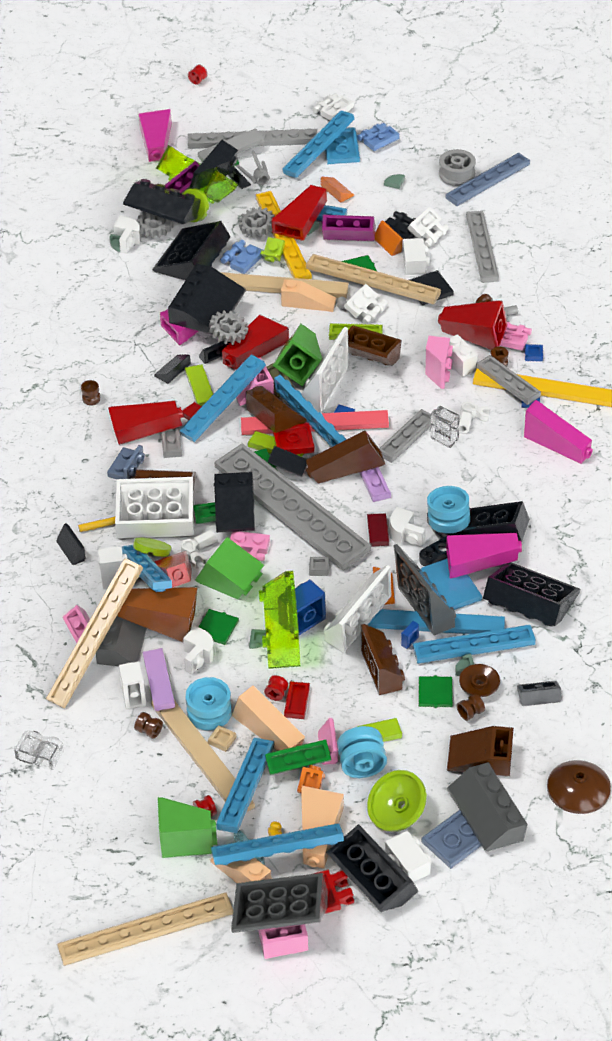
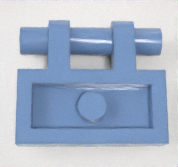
[357,123,400,151]
[220,240,264,274]

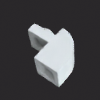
[113,216,141,254]
[390,507,425,547]
[183,626,214,674]

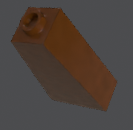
[306,430,385,484]

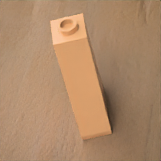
[232,686,305,751]
[301,786,344,868]

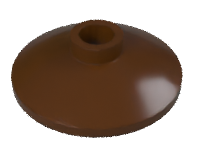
[459,664,500,697]

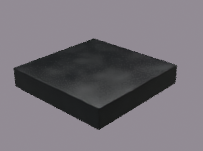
[409,270,454,306]

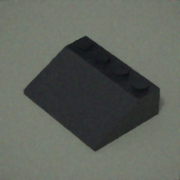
[152,221,231,280]
[168,263,246,335]
[483,562,581,626]

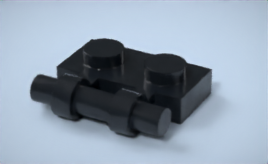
[385,211,416,239]

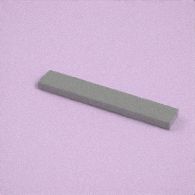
[466,211,499,283]

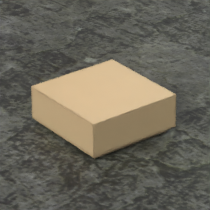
[208,725,236,752]

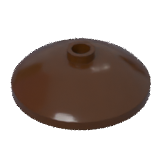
[547,760,611,814]

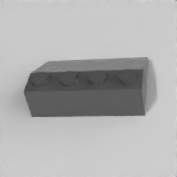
[393,544,456,636]
[231,873,328,933]

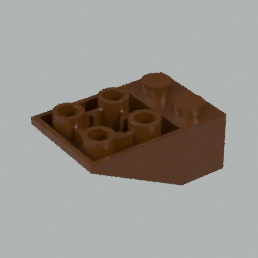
[447,726,514,776]

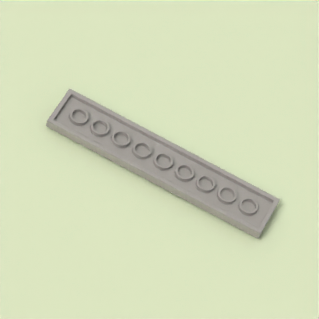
[214,443,371,570]

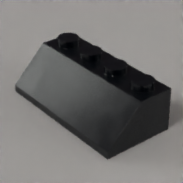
[123,179,201,224]
[326,824,419,912]

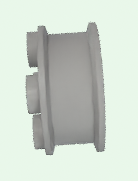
[439,149,476,186]

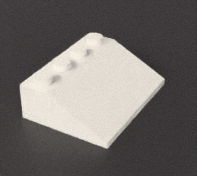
[300,327,348,413]
[115,477,194,538]
[324,565,391,653]

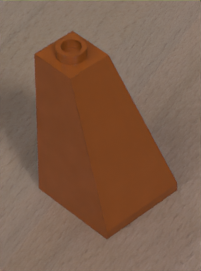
[118,587,198,642]

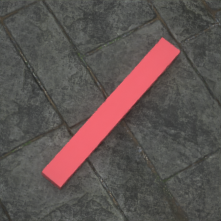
[241,410,389,435]

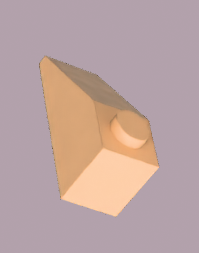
[281,279,336,312]
[210,857,271,883]

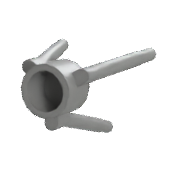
[236,151,270,185]

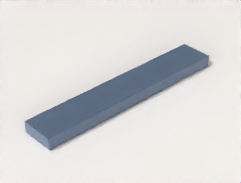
[446,152,530,206]

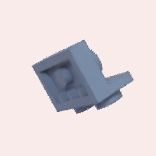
[107,445,145,480]

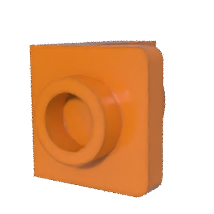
[297,765,325,793]

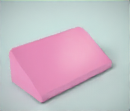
[63,605,90,643]
[318,718,338,765]

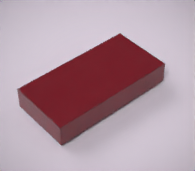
[367,513,389,547]

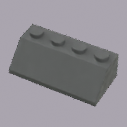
[96,614,147,666]
[447,763,528,852]

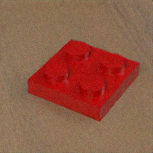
[273,423,314,454]

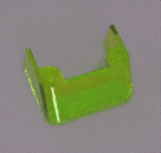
[156,145,238,204]
[259,570,301,669]

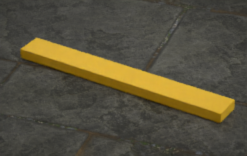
[255,191,312,279]
[473,368,612,407]

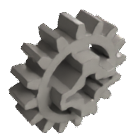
[239,207,275,238]
[136,212,173,239]
[209,310,248,345]

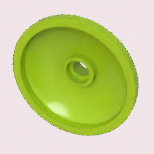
[367,770,427,832]

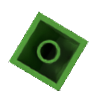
[272,323,322,386]
[195,537,264,599]
[158,797,217,858]

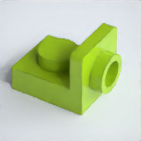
[260,237,285,262]

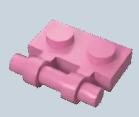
[500,322,532,351]
[230,531,270,561]

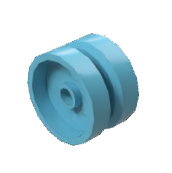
[427,486,470,534]
[186,677,232,730]
[337,726,387,778]

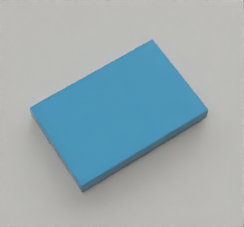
[325,127,360,164]
[421,559,482,610]

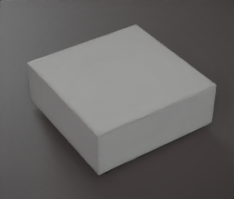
[309,557,329,576]

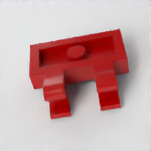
[313,869,355,914]

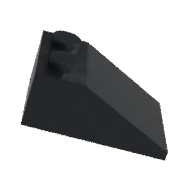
[189,140,238,190]
[214,472,255,533]
[461,501,530,542]

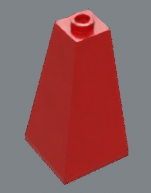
[438,300,508,350]

